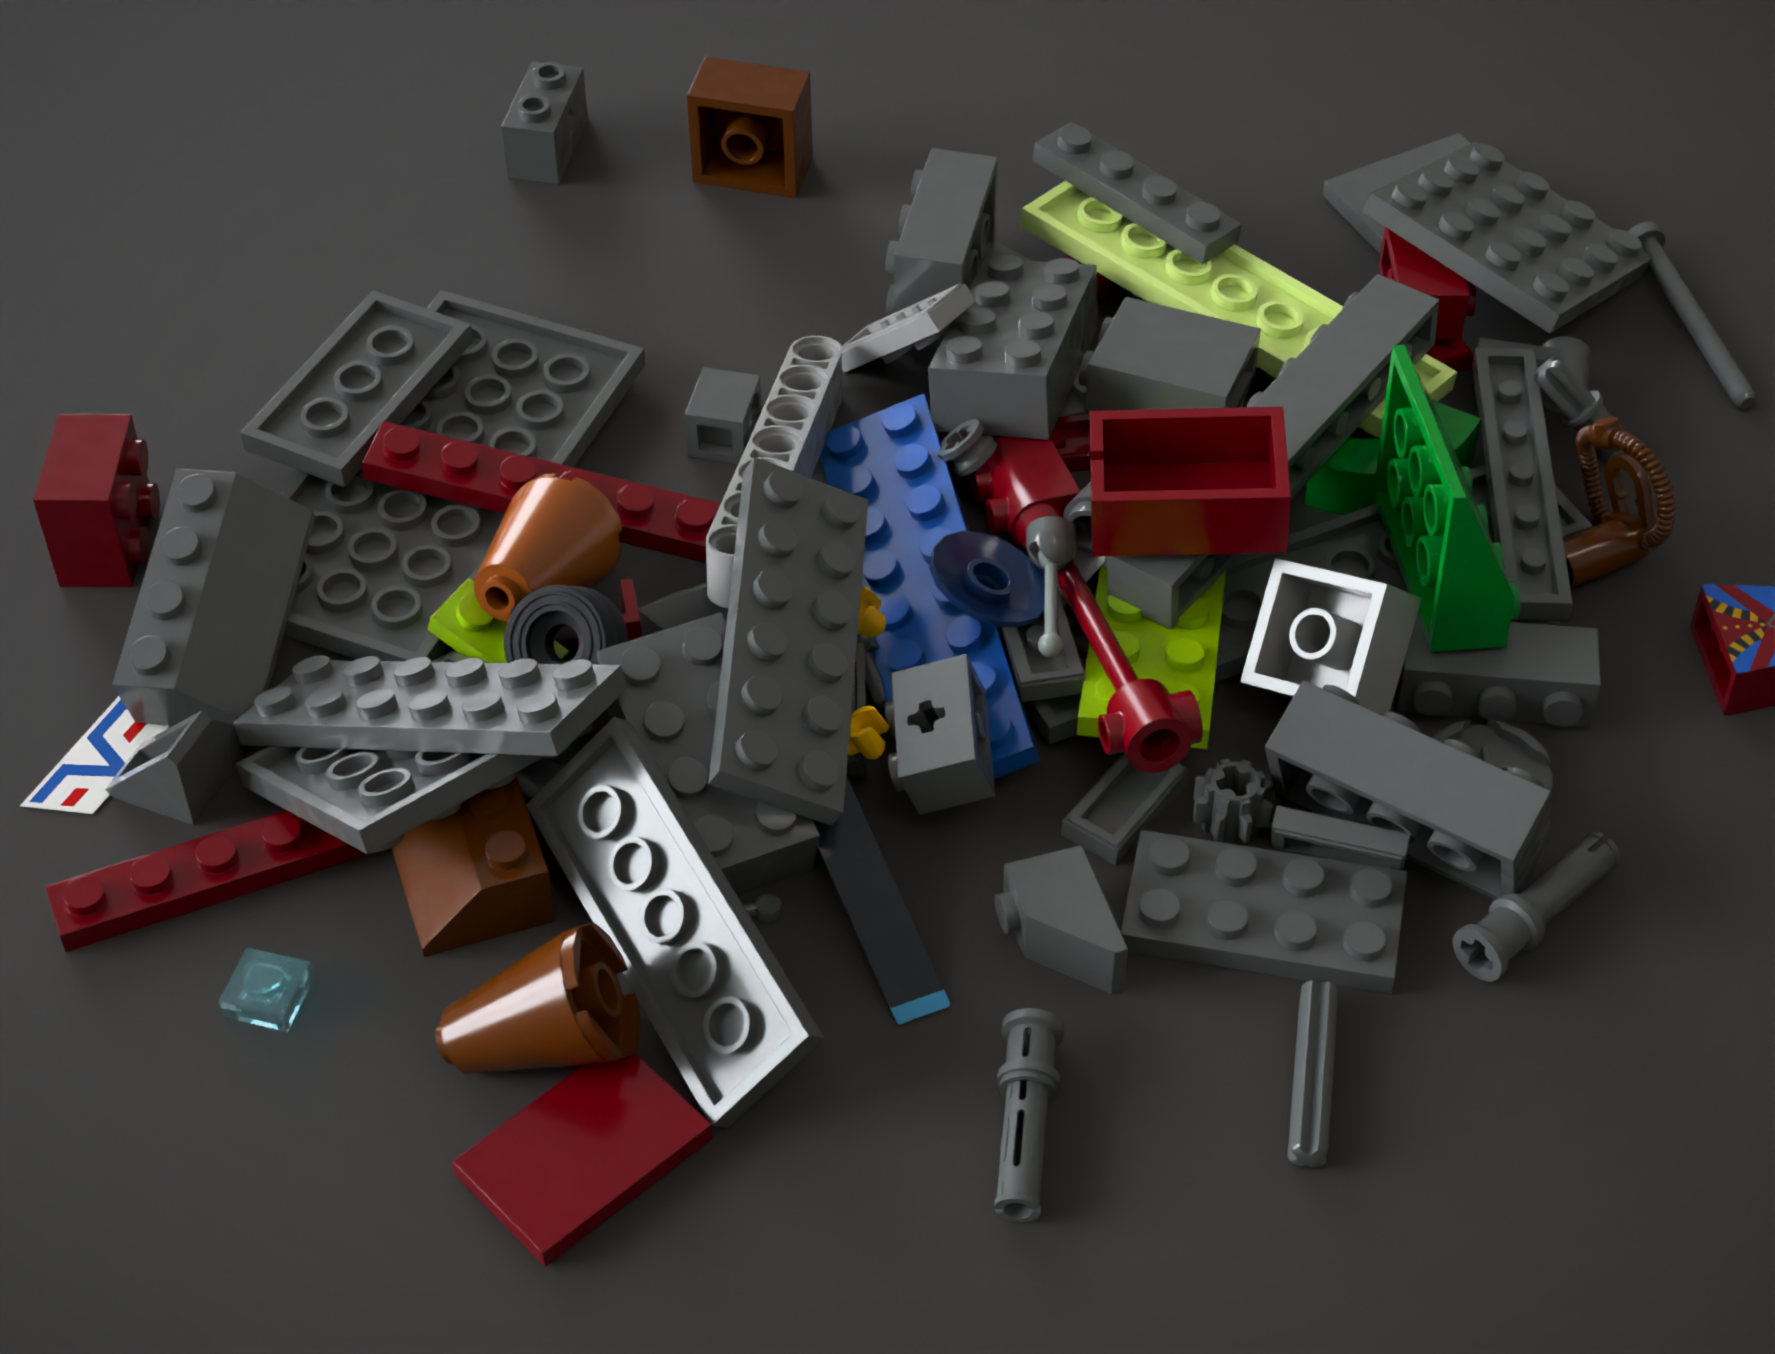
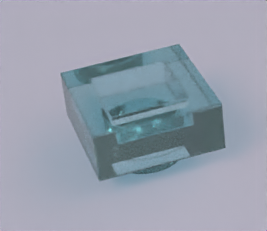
[219,947,314,1032]

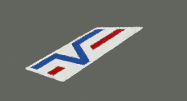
[20,696,171,814]

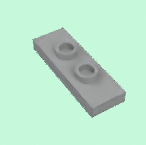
[842,283,977,373]

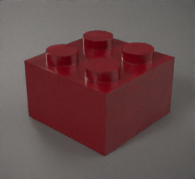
[33,414,160,587]

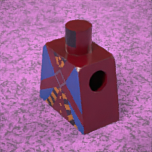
[1690,584,1775,716]

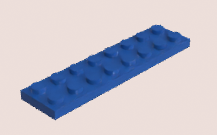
[820,393,1041,779]

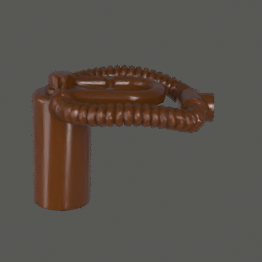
[1563,417,1676,589]

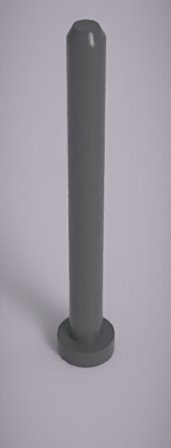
[1628,221,1756,409]

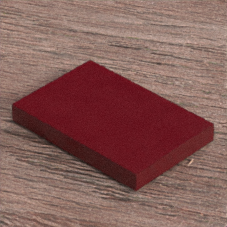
[452,1053,713,1267]

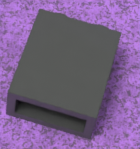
[1079,297,1261,412]

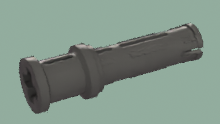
[1453,831,1621,982]
[994,1008,1064,1223]

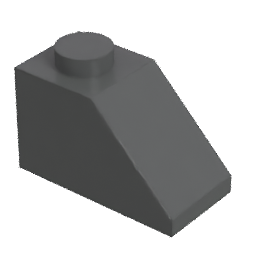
[995,845,1128,994]

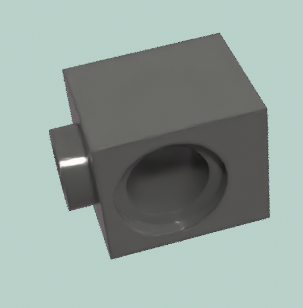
[685,367,762,465]

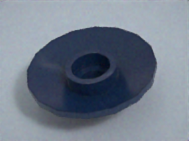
[929,531,1045,628]

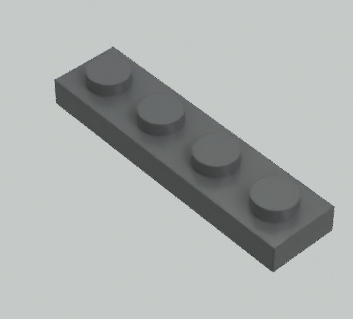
[1032,121,1242,265]

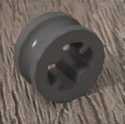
[937,419,997,478]

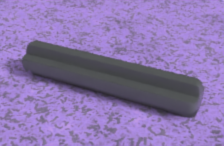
[1287,979,1339,1169]

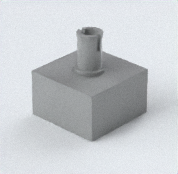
[1240,558,1422,715]

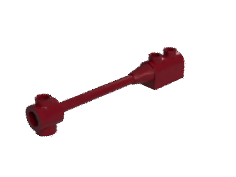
[969,437,1203,773]

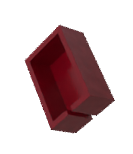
[1090,406,1291,557]

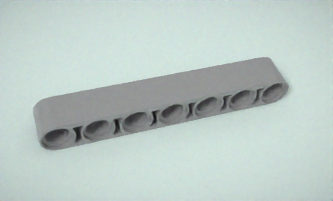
[706,336,842,608]

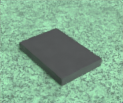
[1322,133,1471,254]

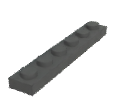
[1472,348,1573,621]

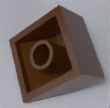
[392,777,555,957]

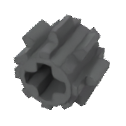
[1193,758,1273,845]

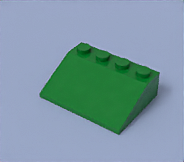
[1373,344,1520,652]

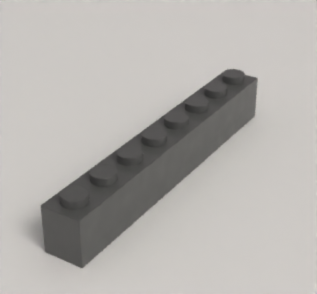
[1104,274,1439,629]

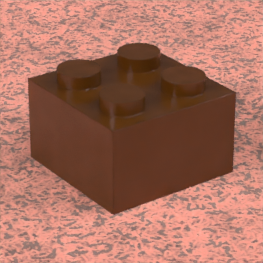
[687,56,813,198]

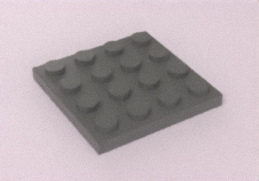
[1362,142,1651,333]
[235,650,594,854]

